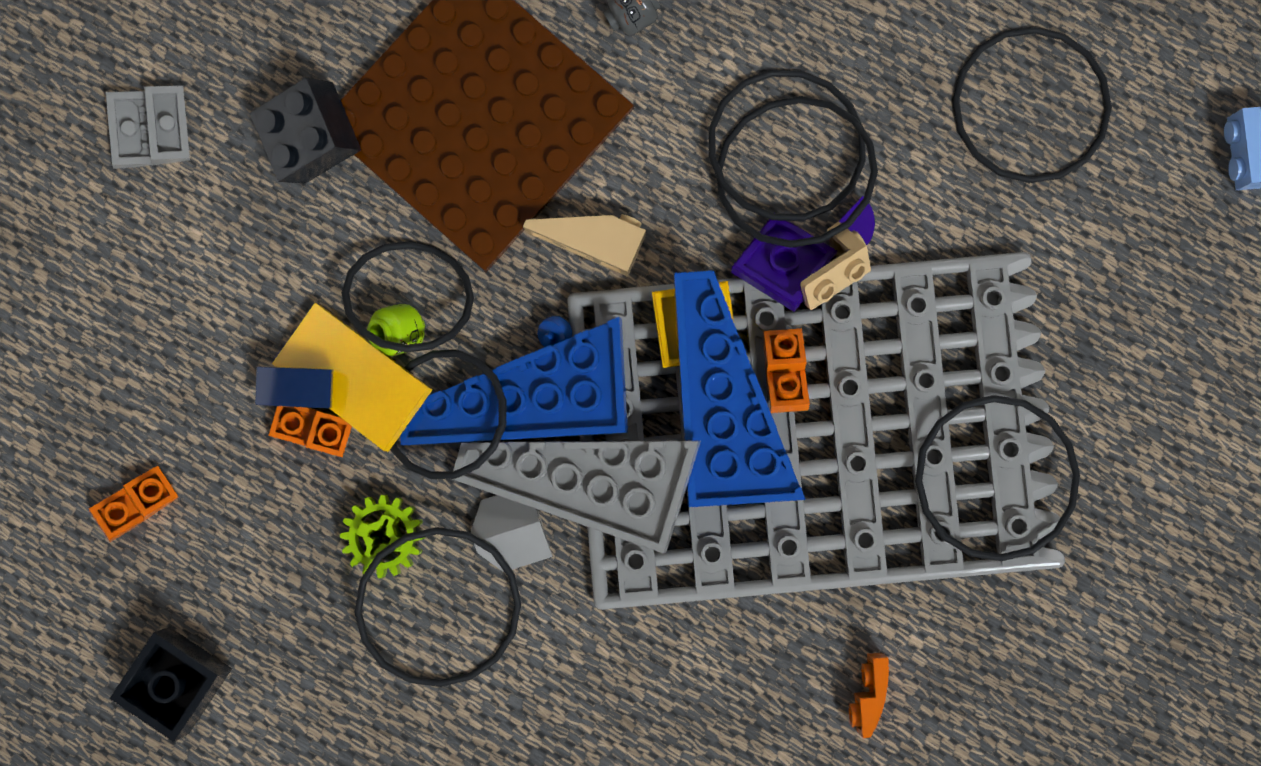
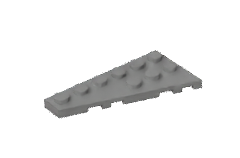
[453,440,701,554]

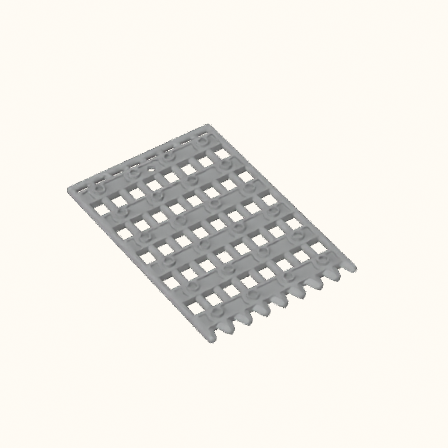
[567,252,1065,610]

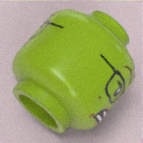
[367,304,425,357]

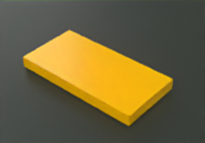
[272,303,433,452]

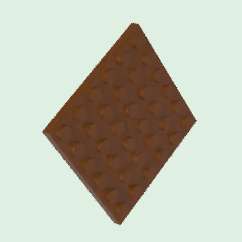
[341,0,634,272]

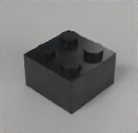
[250,77,361,183]
[109,627,232,742]

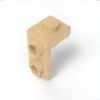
[800,221,871,310]

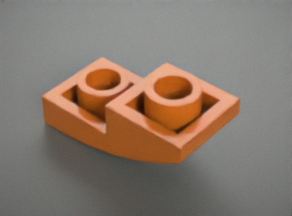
[763,328,810,413]
[268,406,352,457]
[89,465,178,542]
[849,653,889,738]

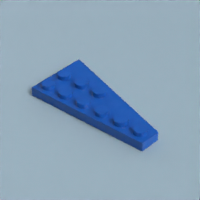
[674,270,806,507]
[400,317,628,446]

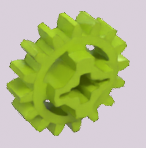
[340,495,425,578]

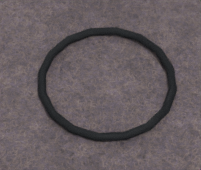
[341,241,474,353]
[390,350,507,479]

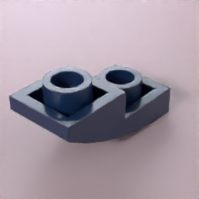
[255,367,334,408]

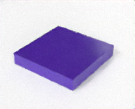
[731,219,837,312]

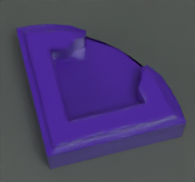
[839,196,875,245]

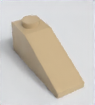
[523,214,646,277]

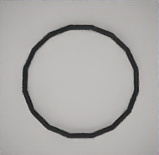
[952,26,1112,183]
[709,70,866,221]
[716,96,878,248]
[915,395,1080,561]
[354,527,521,687]

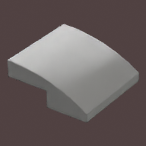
[106,86,190,169]

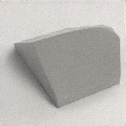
[471,495,553,572]

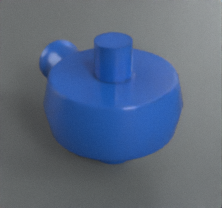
[538,316,572,347]

